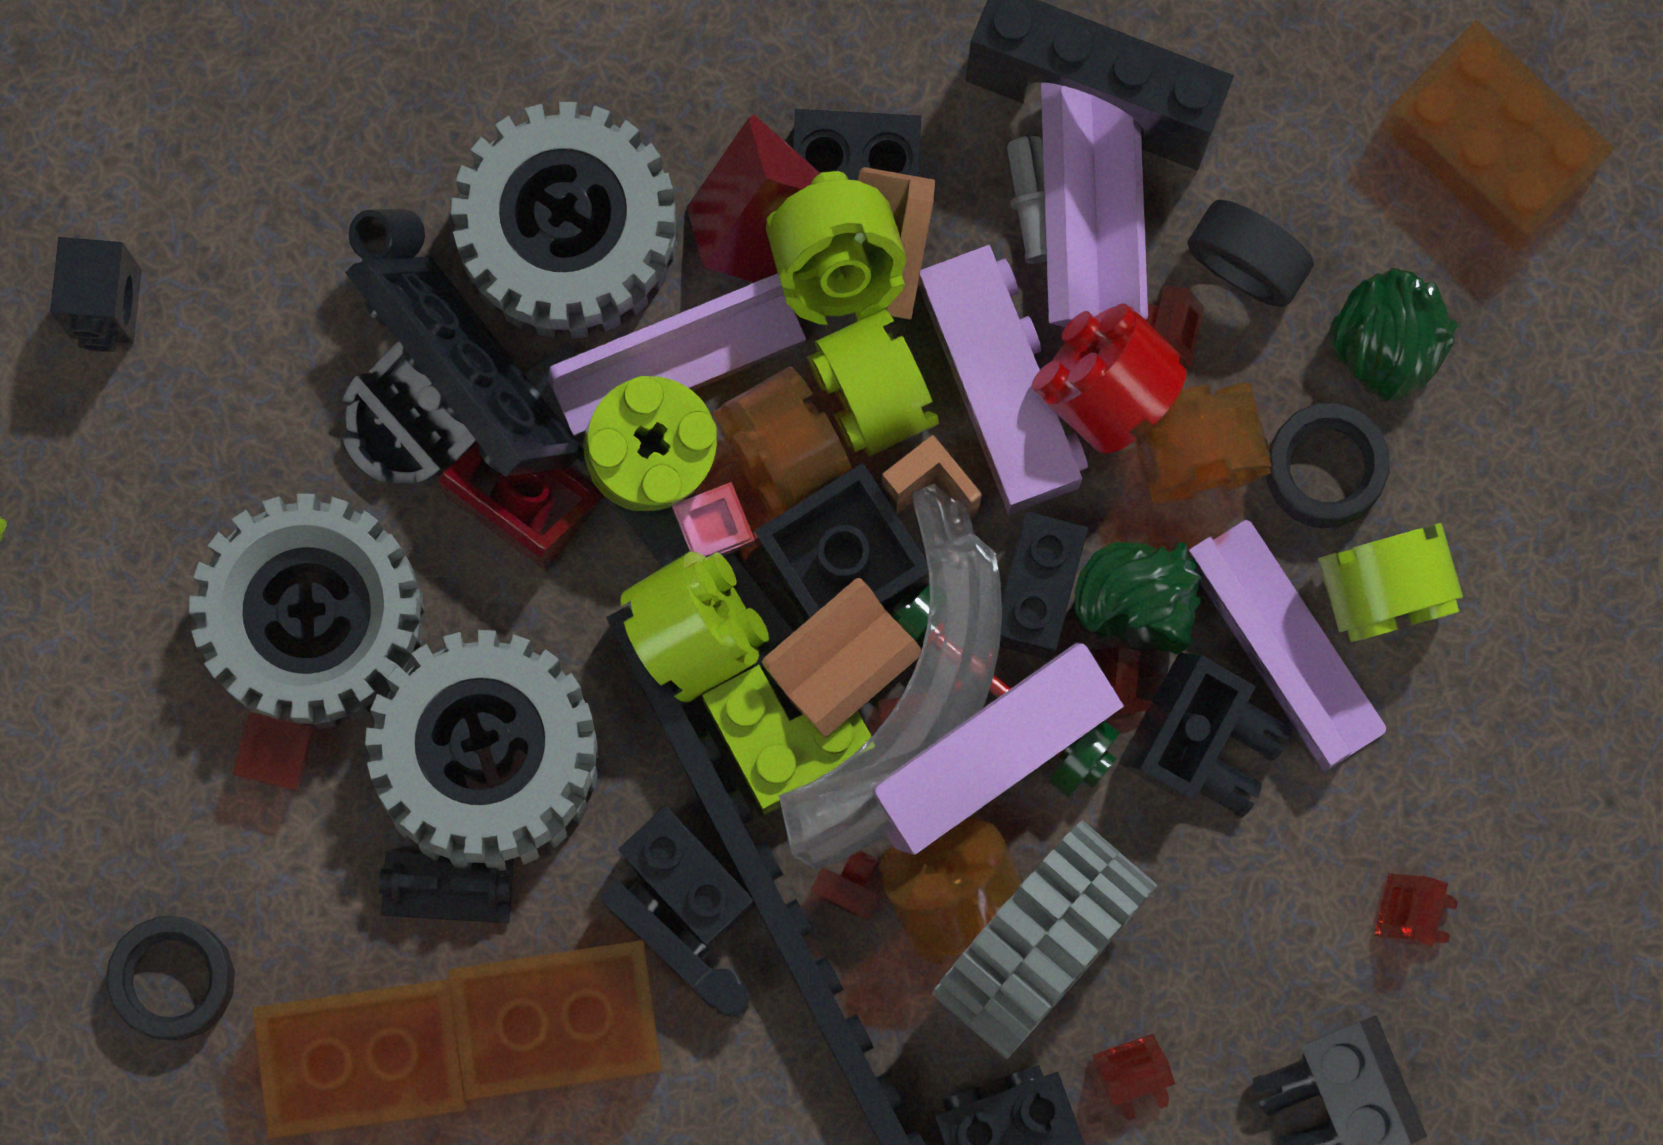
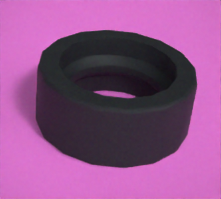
[1187,199,1314,307]
[1266,403,1390,528]
[106,916,235,1041]

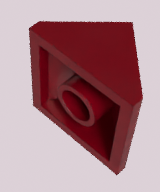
[687,115,821,282]
[438,443,604,572]

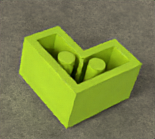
[702,665,878,816]

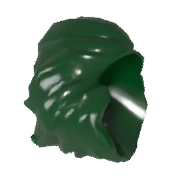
[1328,268,1458,402]
[1075,541,1202,654]

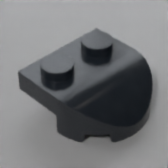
[342,341,478,484]

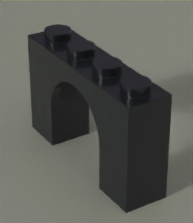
[966,0,1234,171]

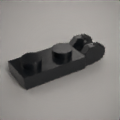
[601,879,750,1019]

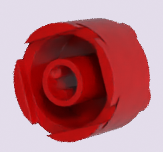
[1032,303,1187,453]

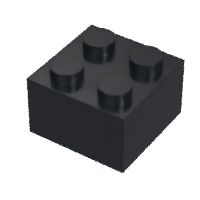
[754,463,933,622]

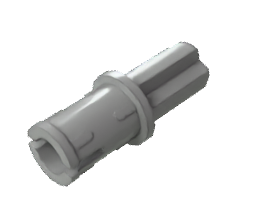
[1007,136,1047,264]

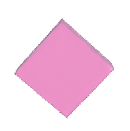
[672,482,755,558]

